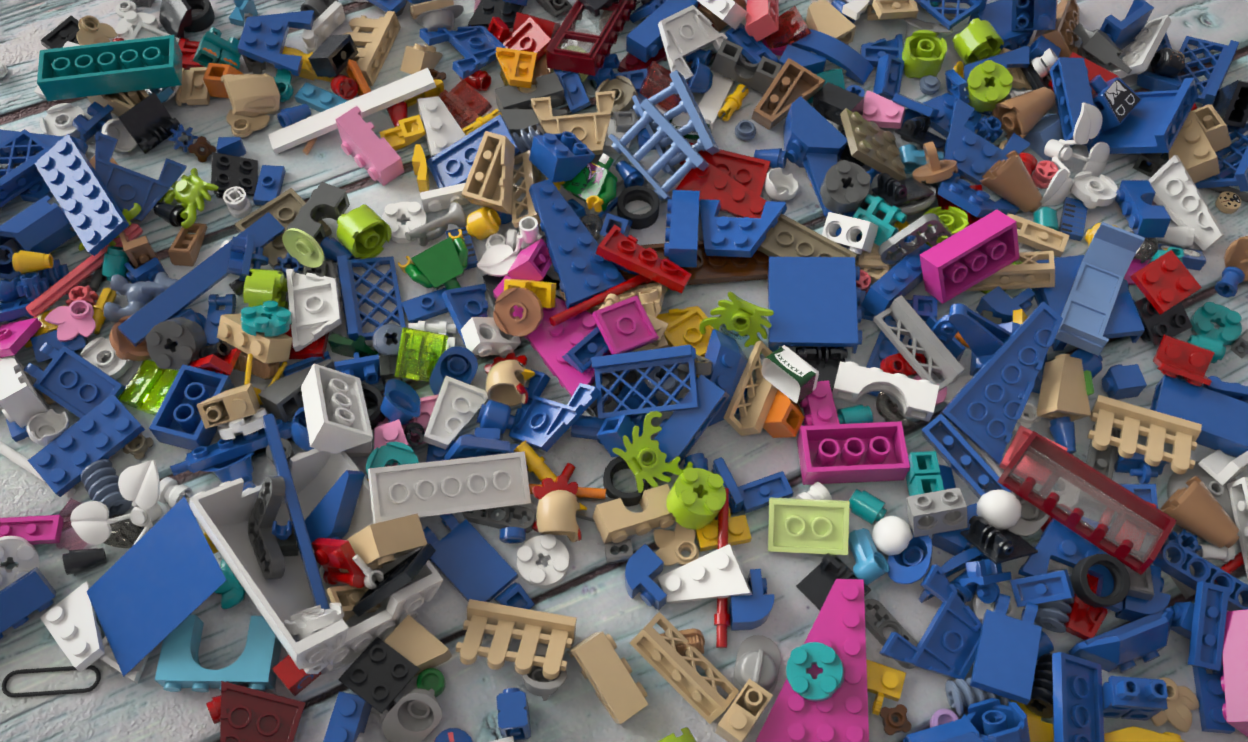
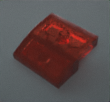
[764,6,811,49]
[640,61,688,111]
[438,79,492,129]

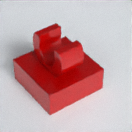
[487,17,513,43]

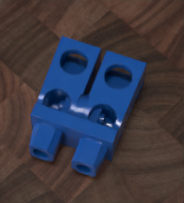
[1102,676,1168,721]

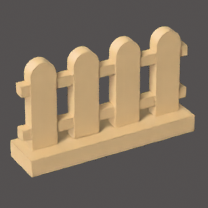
[340,11,401,86]
[1087,395,1202,474]
[456,599,577,680]

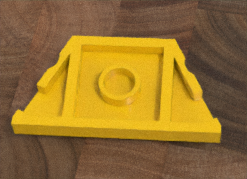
[656,306,714,378]

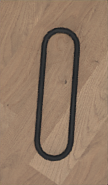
[2,665,101,697]

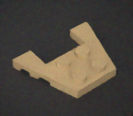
[531,91,615,155]

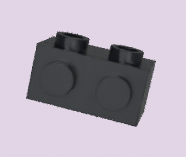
[308,34,359,78]
[813,82,864,126]

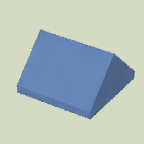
[1023,113,1075,161]

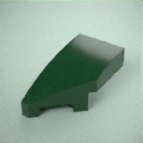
[328,332,380,358]

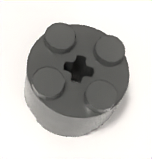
[820,160,871,214]
[146,317,207,370]

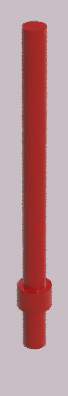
[549,274,652,326]
[714,488,730,648]

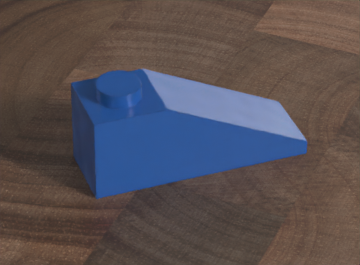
[304,470,365,543]

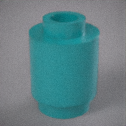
[1033,207,1059,231]
[102,246,129,281]
[1187,334,1226,364]
[837,404,873,424]
[849,489,887,525]

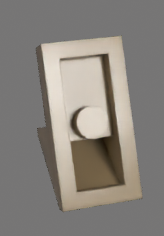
[326,585,381,622]

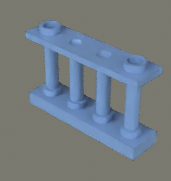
[632,70,720,175]
[608,99,709,201]

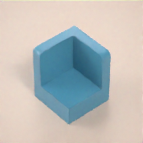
[229,0,258,27]

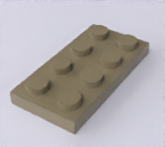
[757,214,857,260]

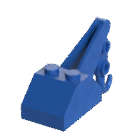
[783,96,881,218]
[908,303,1047,394]

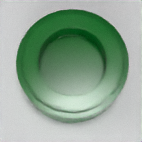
[417,668,446,697]

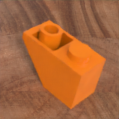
[203,63,243,98]
[763,390,805,438]

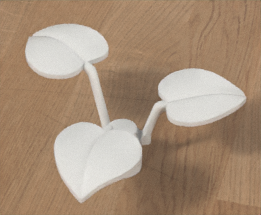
[1041,103,1110,206]
[477,210,560,281]
[70,460,162,545]

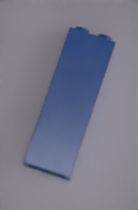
[1150,375,1248,458]

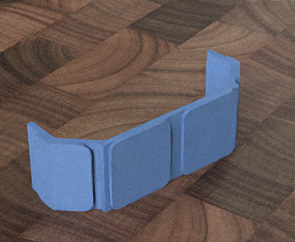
[1055,222,1145,356]

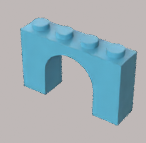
[155,615,282,692]

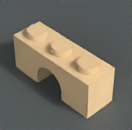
[217,313,293,364]
[592,484,676,544]

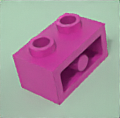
[507,238,552,281]
[799,380,839,426]

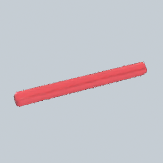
[26,223,143,317]

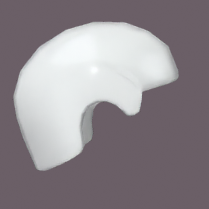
[101,118,137,152]
[765,168,799,201]
[26,409,69,446]
[977,489,1022,530]
[872,515,913,556]

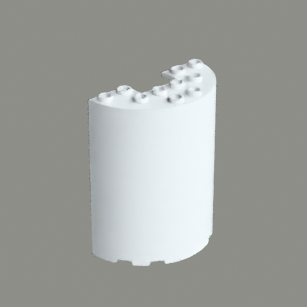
[189,449,443,674]

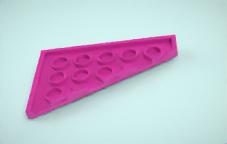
[493,275,612,397]
[756,579,869,742]

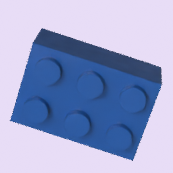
[149,364,235,450]

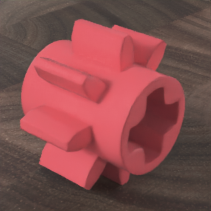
[65,285,99,314]

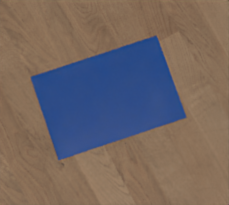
[86,496,226,677]

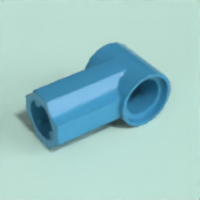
[899,144,944,174]
[848,528,889,585]

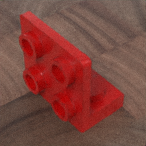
[1153,334,1215,387]

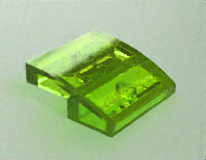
[394,327,448,382]
[118,360,179,416]

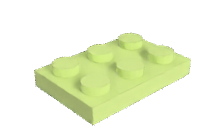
[768,498,850,555]

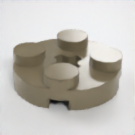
[595,76,638,117]

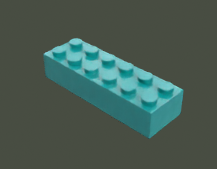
[37,35,182,101]

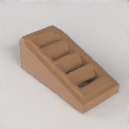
[168,223,207,266]

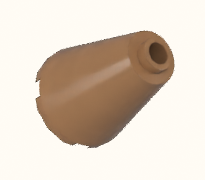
[992,87,1056,139]
[980,150,1043,213]
[1160,476,1240,548]

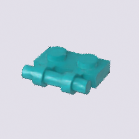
[852,194,907,246]

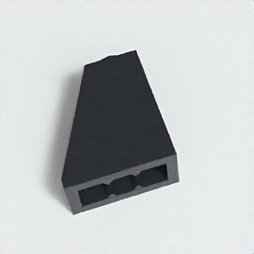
[1213,80,1248,128]

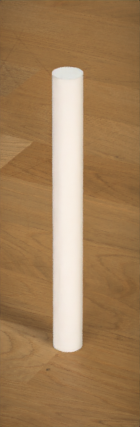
[0,441,76,498]

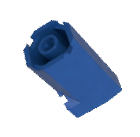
[0,195,77,280]
[903,698,1030,742]

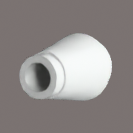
[1157,226,1194,248]

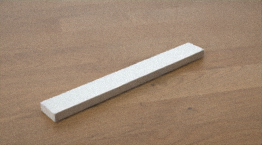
[698,17,747,126]
[268,68,436,154]

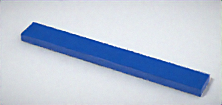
[118,212,285,347]
[263,414,330,610]

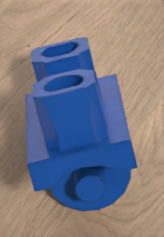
[587,54,620,89]
[73,102,114,142]
[227,233,269,281]
[334,352,381,385]
[1114,452,1169,484]
[960,559,1012,604]

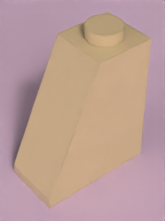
[806,0,856,45]
[1037,354,1091,422]
[384,614,452,677]

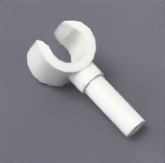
[352,554,384,589]

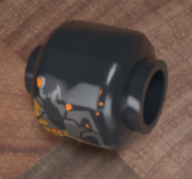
[1150,47,1185,78]

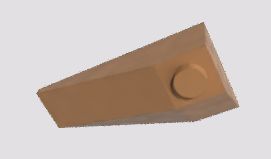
[1033,0,1080,58]

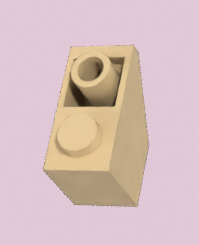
[400,43,443,75]
[197,383,260,429]
[715,678,773,742]

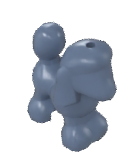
[104,272,178,323]

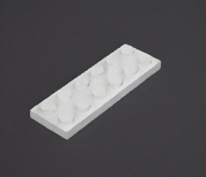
[368,451,531,523]

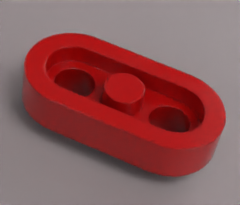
[880,351,926,376]

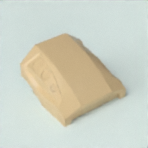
[220,73,280,117]
[618,282,667,318]

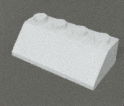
[301,364,373,454]

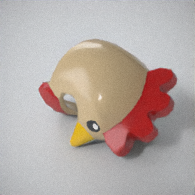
[484,353,535,407]
[532,475,587,542]

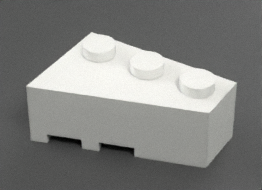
[0,355,48,428]

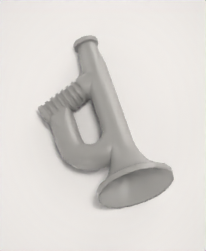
[405,202,467,246]

